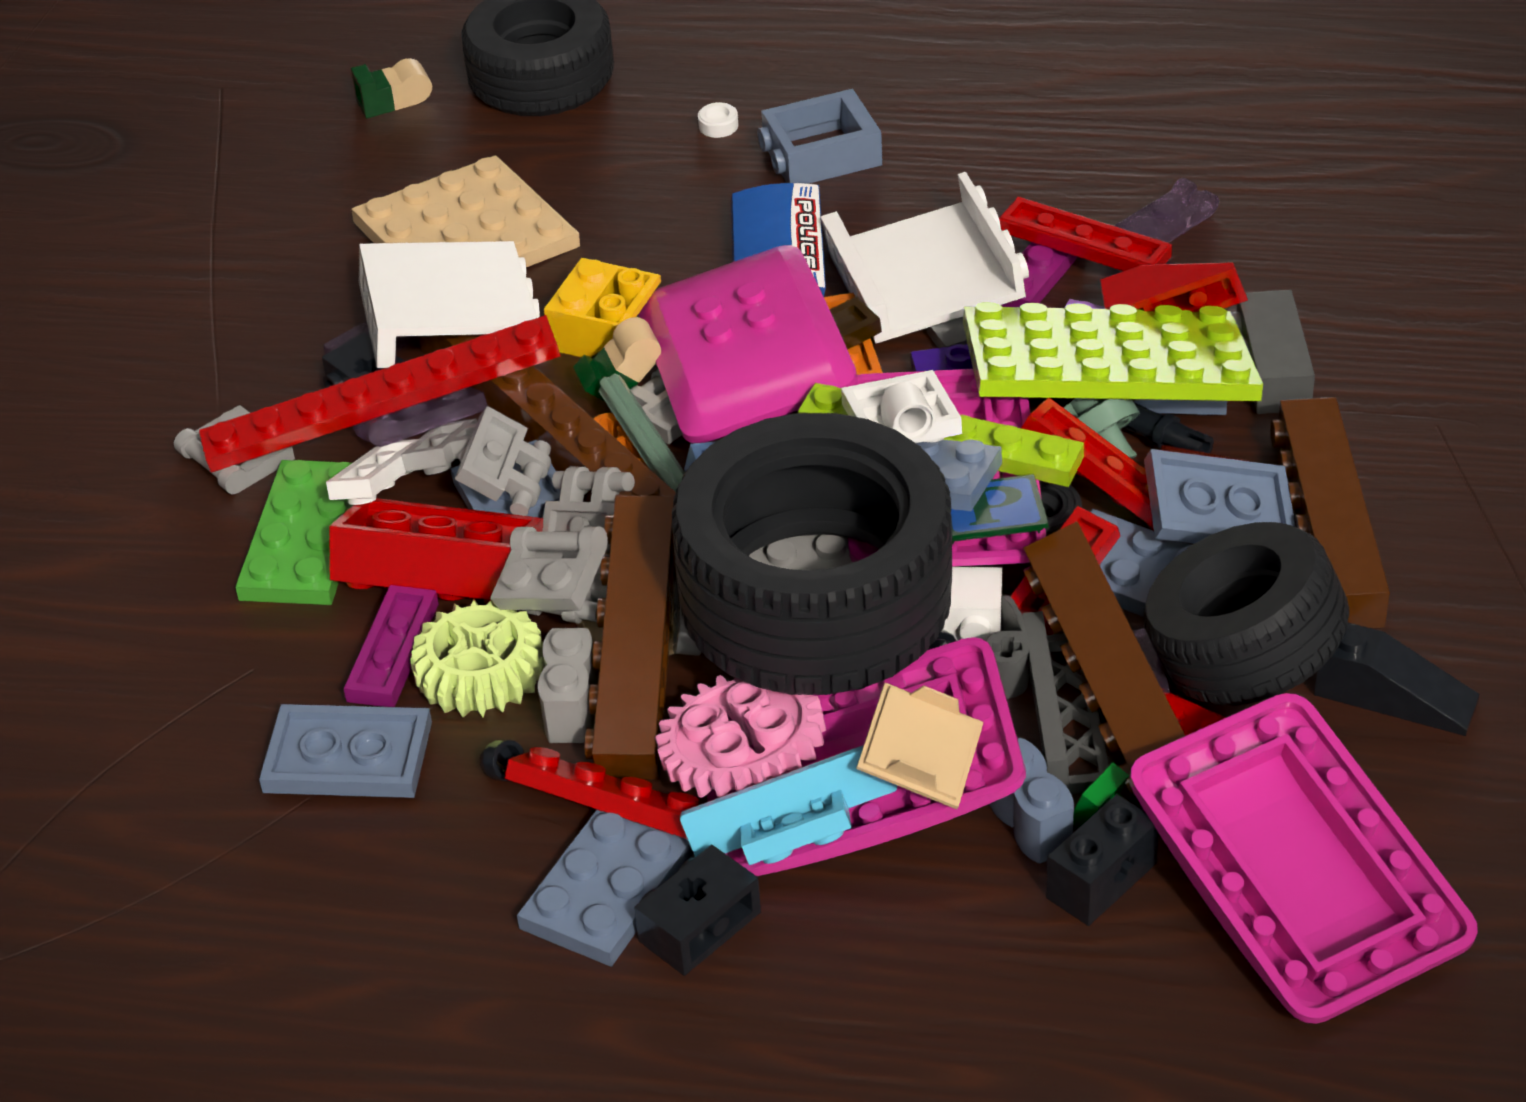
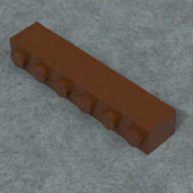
[1270,397,1390,628]
[585,496,675,779]
[1023,521,1185,795]

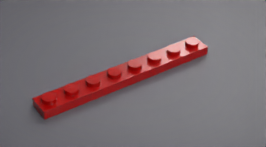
[199,315,561,473]

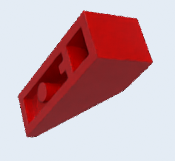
[1100,262,1248,312]

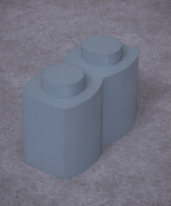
[990,738,1074,864]

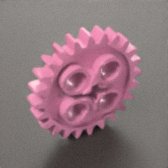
[656,675,826,798]

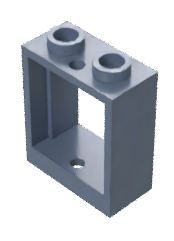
[757,89,882,184]

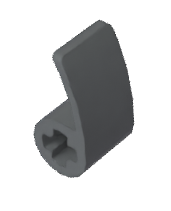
[986,596,1030,698]

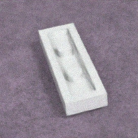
[326,439,419,505]

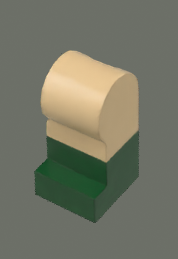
[351,58,432,119]
[573,317,661,401]

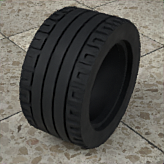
[672,413,952,695]

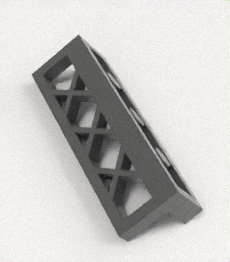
[1023,611,1109,794]

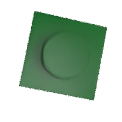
[1073,763,1130,828]

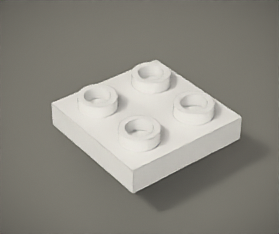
[841,370,962,443]

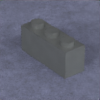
[1231,290,1315,414]

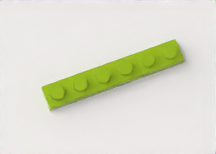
[798,382,1084,487]

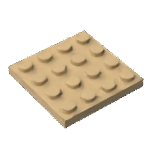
[352,155,580,267]

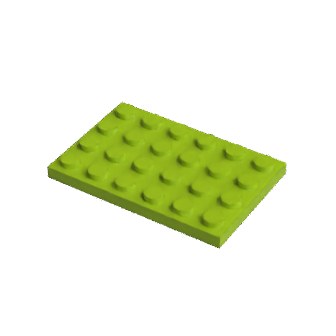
[963,302,1263,401]

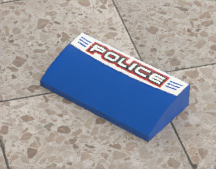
[731,183,826,297]

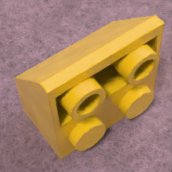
[544,258,661,358]

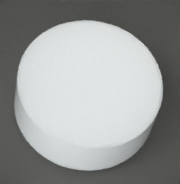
[698,102,738,138]

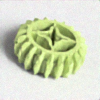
[410,599,544,717]

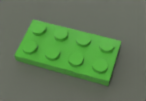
[235,460,353,605]

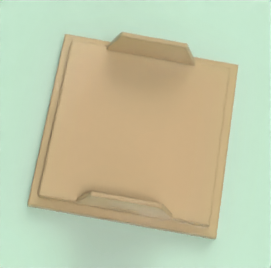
[856,682,984,809]

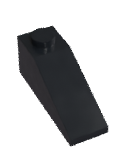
[1314,622,1480,736]

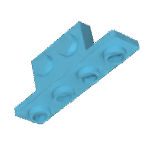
[680,745,897,865]

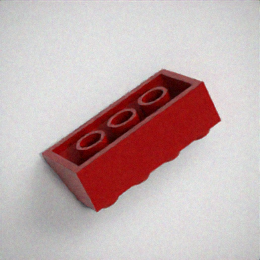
[329,498,543,604]

